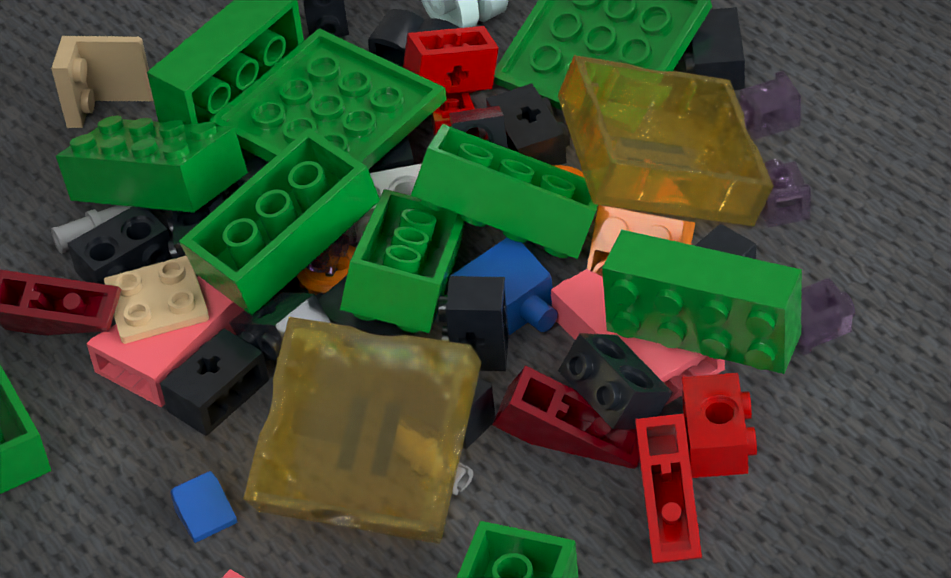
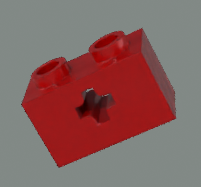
[403,26,499,94]

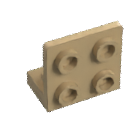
[51,36,153,128]
[104,256,209,344]

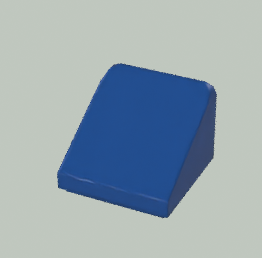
[170,471,238,543]

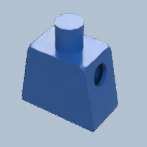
[449,238,558,335]

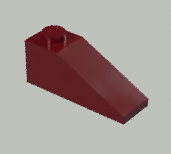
[0,270,122,336]
[492,365,639,469]

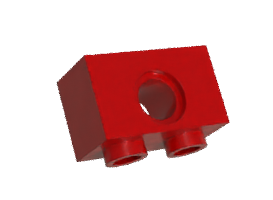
[682,373,757,478]

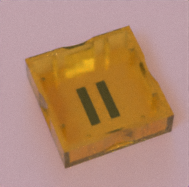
[558,55,774,226]
[243,317,481,544]

